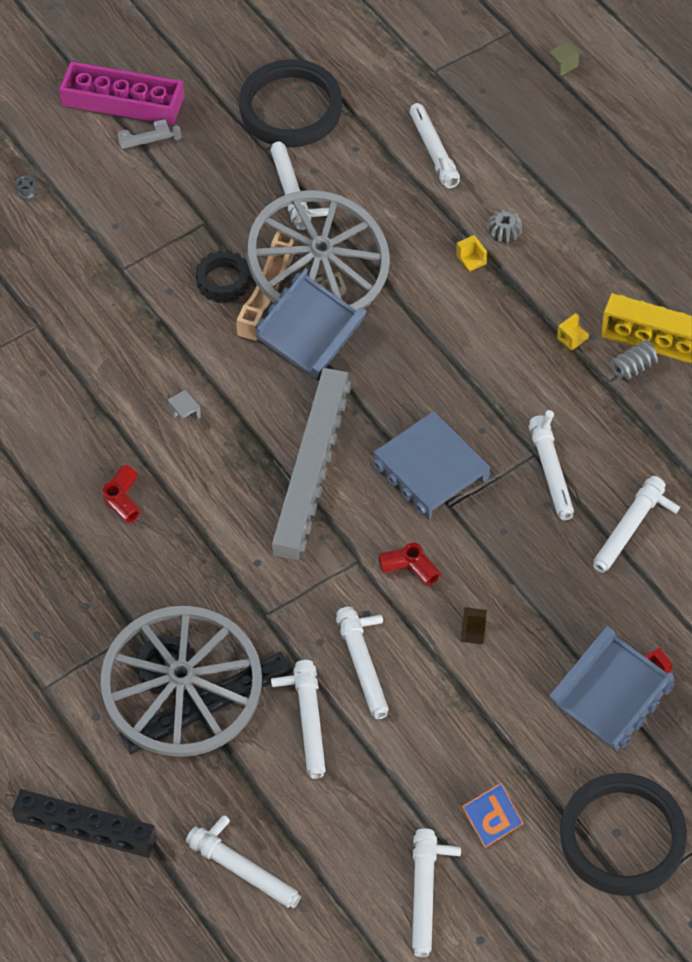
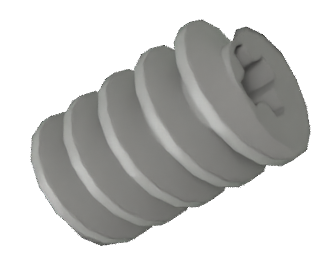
[610,340,658,380]

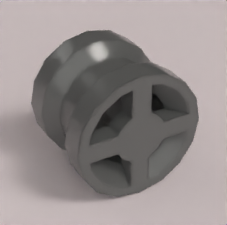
[16,175,37,201]

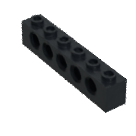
[12,789,157,858]

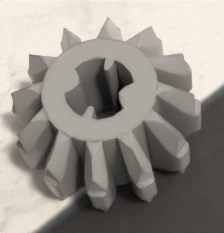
[488,209,522,244]

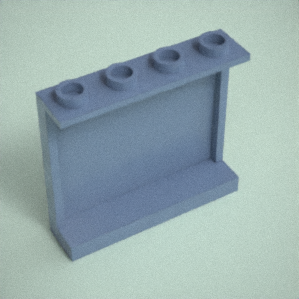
[255,269,367,380]
[373,411,490,520]
[549,626,674,752]

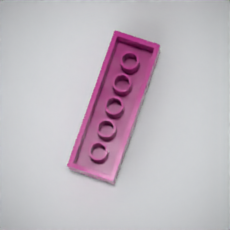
[59,61,184,125]

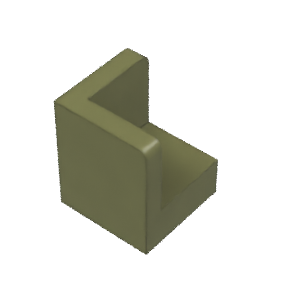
[550,42,579,76]

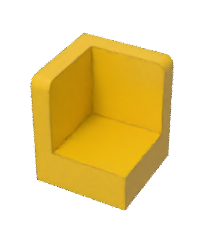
[456,235,487,272]
[557,313,589,351]

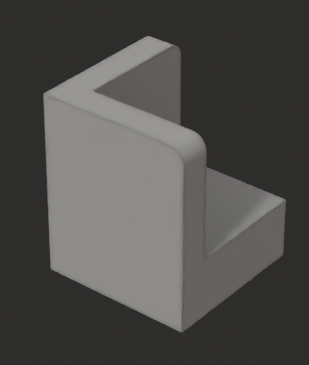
[168,390,201,420]

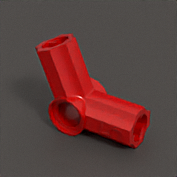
[102,465,141,523]
[378,542,441,586]

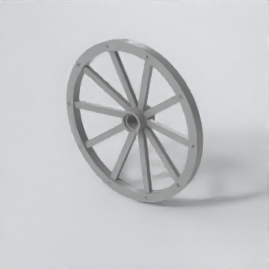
[247,190,390,311]
[101,606,262,757]

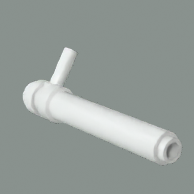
[410,103,460,188]
[271,142,329,230]
[529,410,574,520]
[593,476,680,573]
[336,607,389,719]
[271,660,326,779]
[186,816,301,908]
[412,829,461,957]

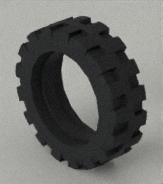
[195,250,251,303]
[136,635,197,695]

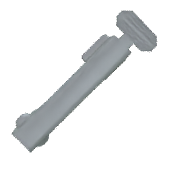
[117,119,182,149]

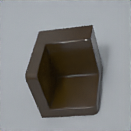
[461,607,487,644]

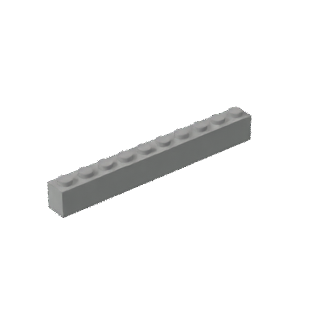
[272,368,351,560]

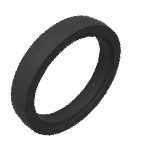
[239,59,342,147]
[560,773,687,896]

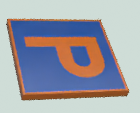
[461,782,524,848]

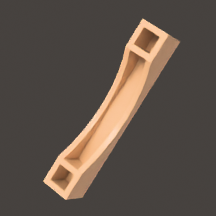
[237,230,298,341]

